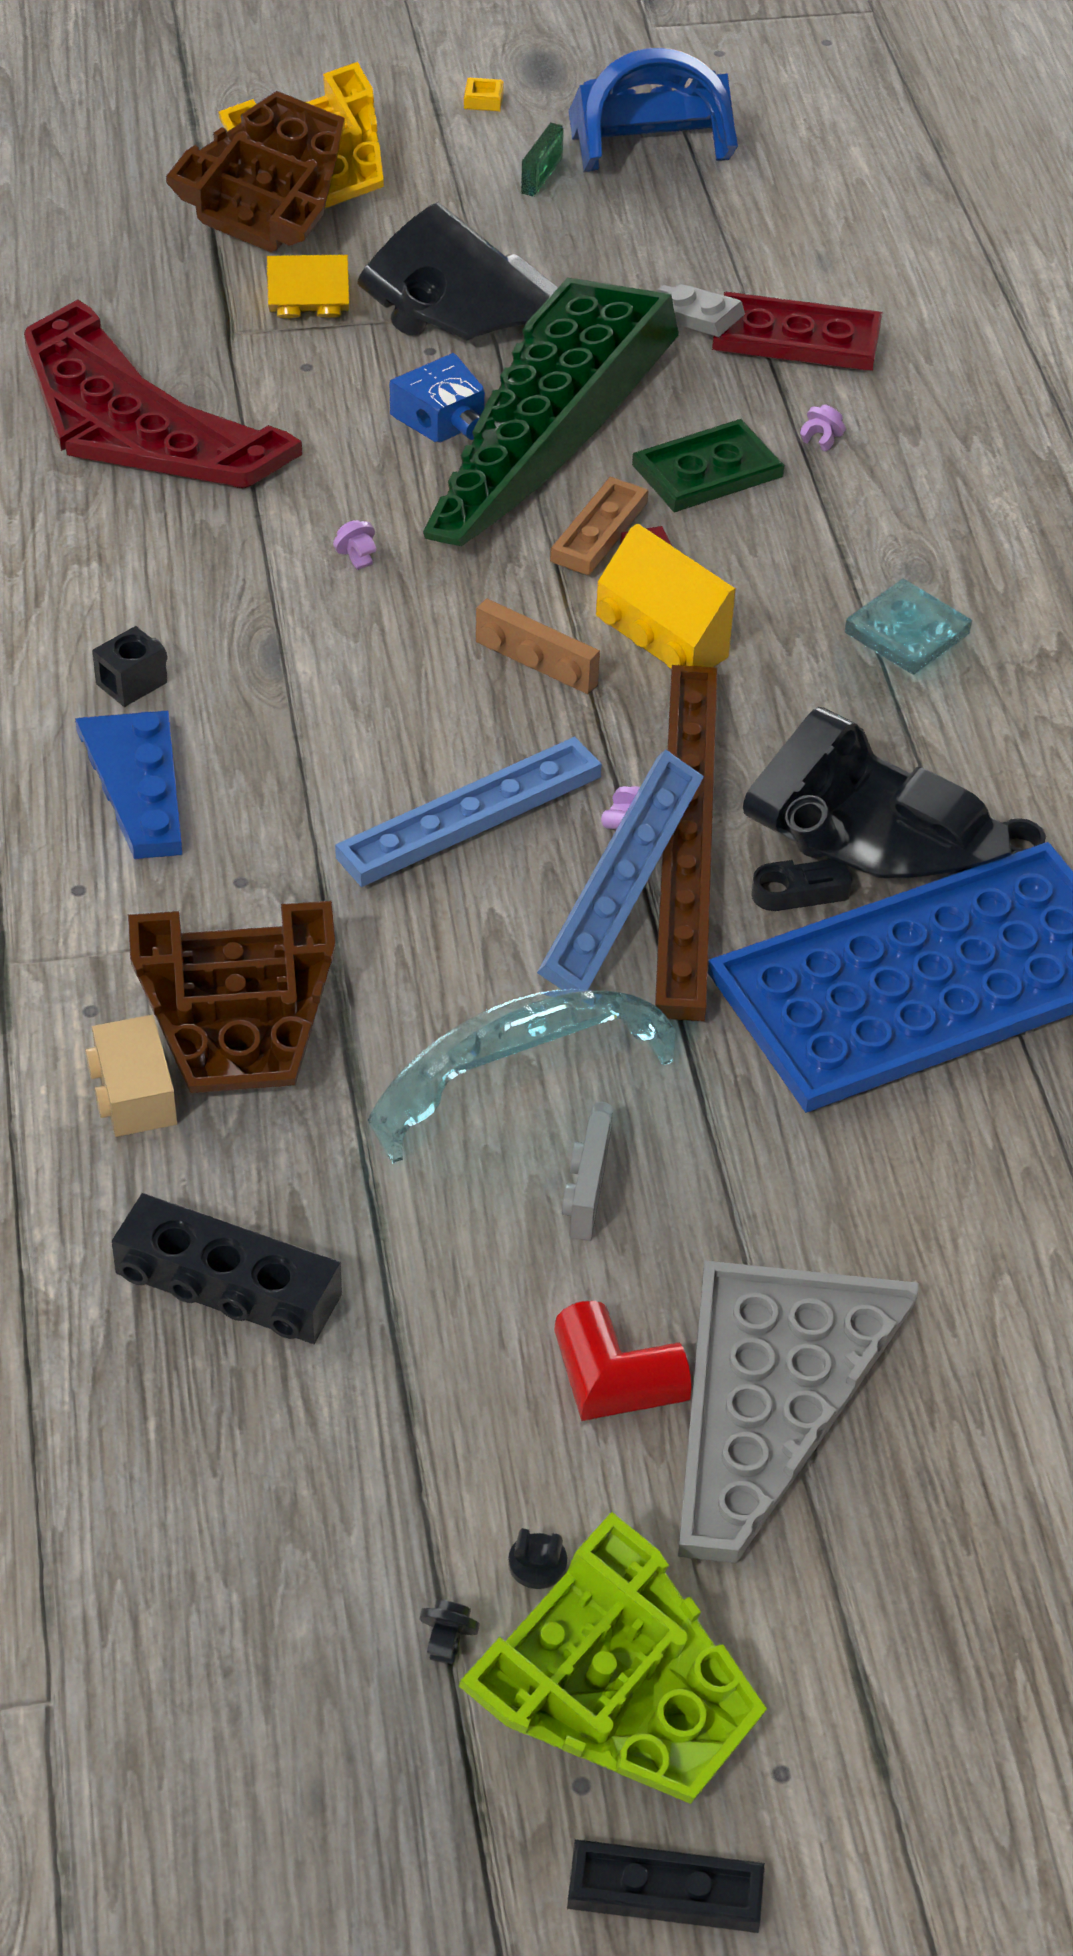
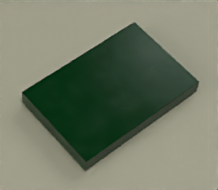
[632,419,784,513]

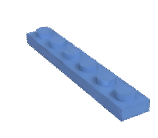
[335,737,602,887]
[537,749,704,1001]

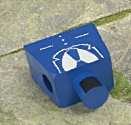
[390,353,485,442]

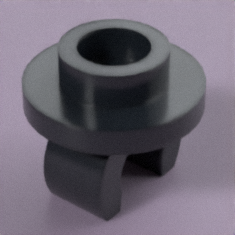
[508,1528,567,1589]
[419,1600,480,1665]

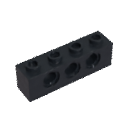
[111,1193,342,1344]

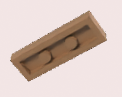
[550,476,648,576]
[476,598,600,694]

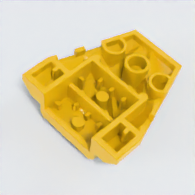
[218,62,384,208]

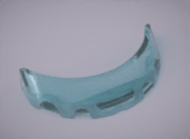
[368,989,676,1163]

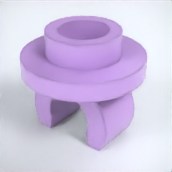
[800,405,846,452]
[333,520,376,570]

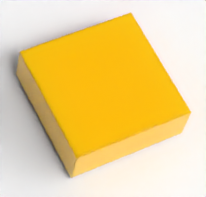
[464,77,504,111]

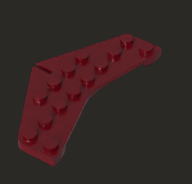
[24,299,302,488]

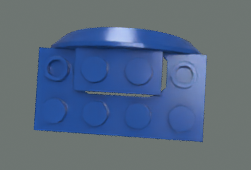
[568,48,738,172]

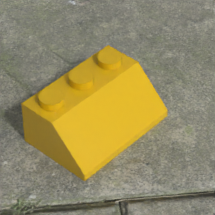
[596,523,736,669]

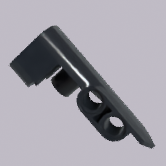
[743,707,1011,878]

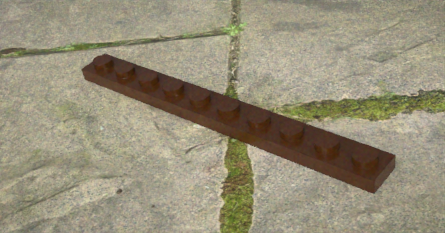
[654,665,717,1021]

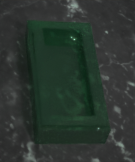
[521,122,564,197]

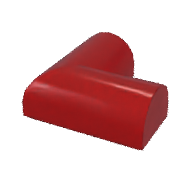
[554,1300,691,1421]

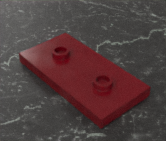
[712,291,883,371]

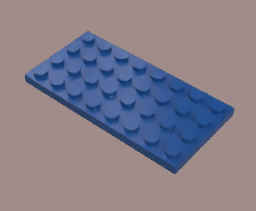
[708,842,1073,1113]

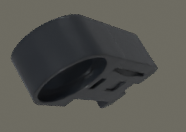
[751,859,852,911]

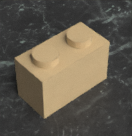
[85,1014,177,1137]

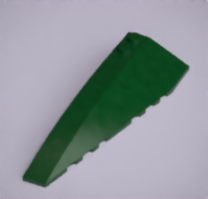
[423,277,679,547]

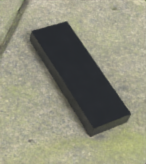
[567,1839,765,1933]

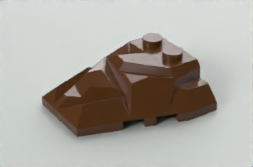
[166,91,345,252]
[128,901,336,1093]

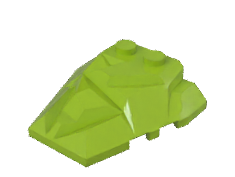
[459,1512,767,1804]

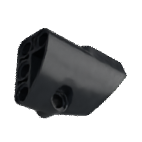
[357,202,558,340]

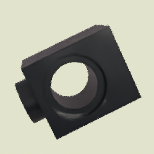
[92,626,168,707]

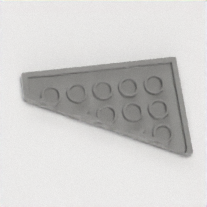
[678,1260,918,1563]

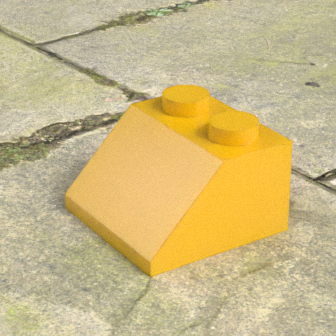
[267,255,349,318]

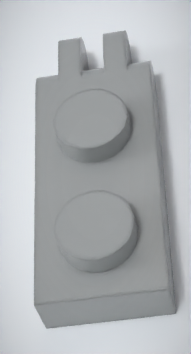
[656,284,745,337]
[562,1102,613,1241]

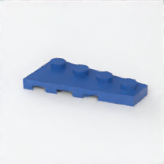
[75,710,183,859]

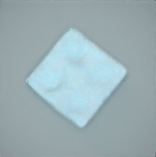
[844,578,972,675]

